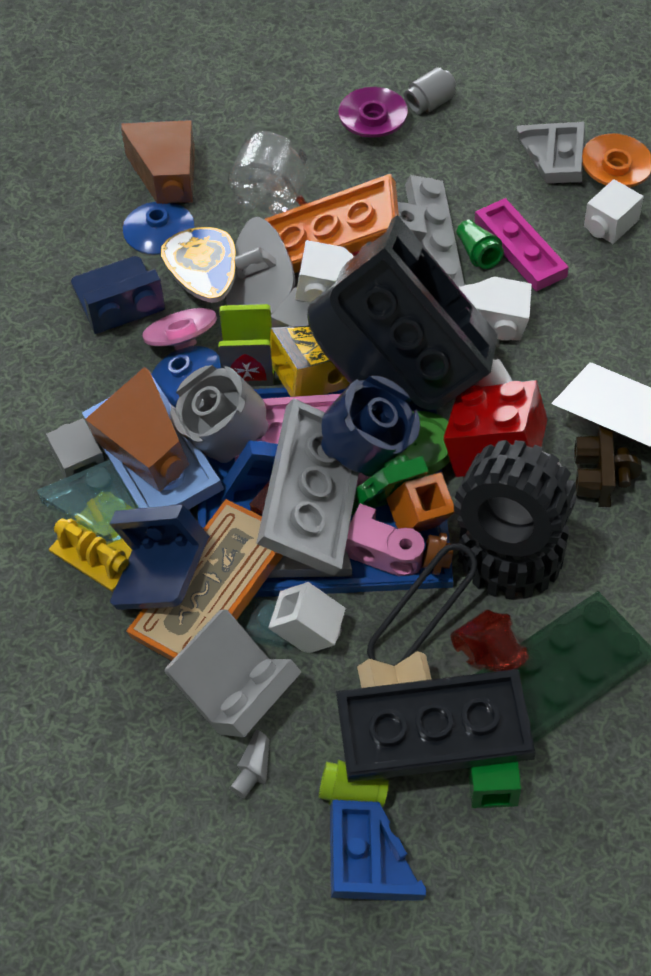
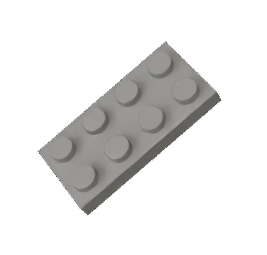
[256,398,359,576]

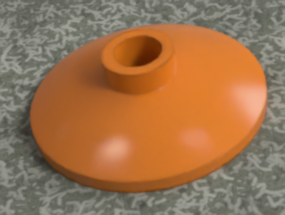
[582,133,651,188]

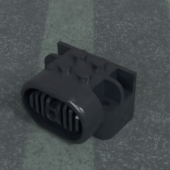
[307,215,498,410]

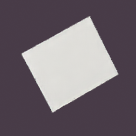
[552,362,651,447]

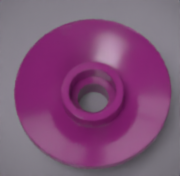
[339,87,408,138]

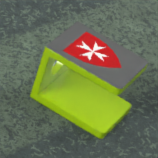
[218,304,274,386]

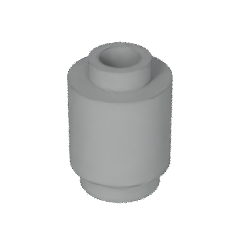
[404,67,456,115]

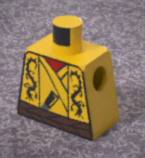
[270,326,350,397]

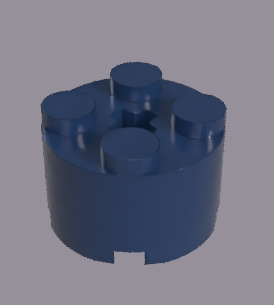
[321,376,420,477]

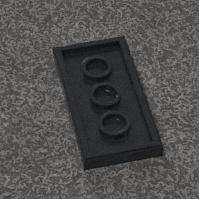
[336,669,536,783]

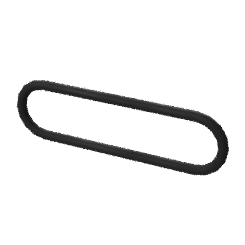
[367,543,478,666]

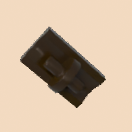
[574,425,642,507]

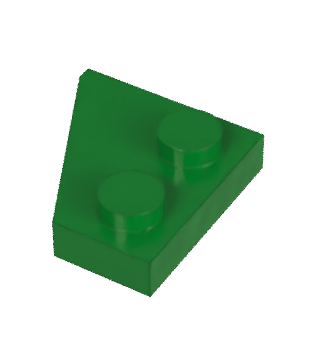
[351,455,428,516]

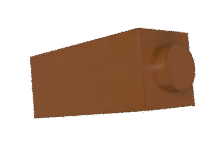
[121,120,195,204]
[85,367,190,492]

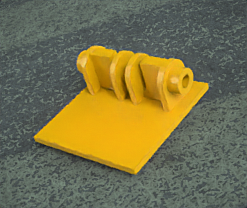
[49,492,132,592]

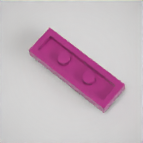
[474,198,569,292]

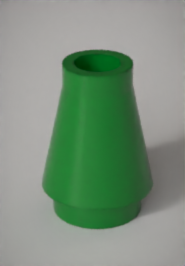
[456,220,504,269]

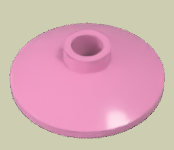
[142,308,217,350]

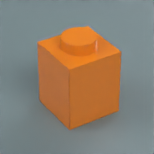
[386,473,455,532]

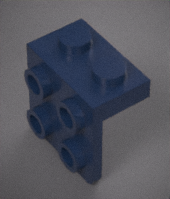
[71,256,165,334]
[109,504,209,610]

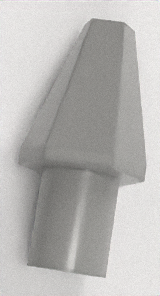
[230,729,270,799]

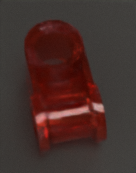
[450,609,529,672]

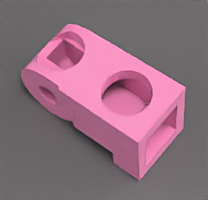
[345,504,425,576]

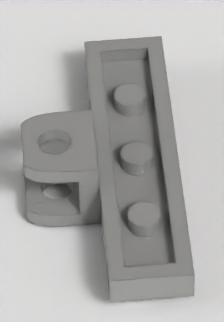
[398,175,465,287]

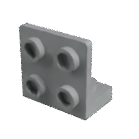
[165,609,301,737]

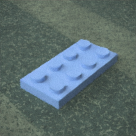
[82,376,224,509]

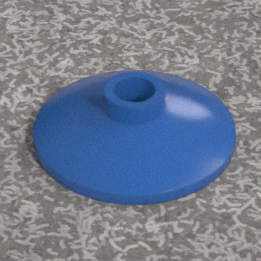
[123,201,195,255]
[151,346,221,407]

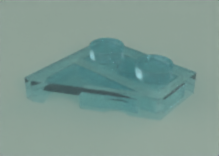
[37,460,136,544]

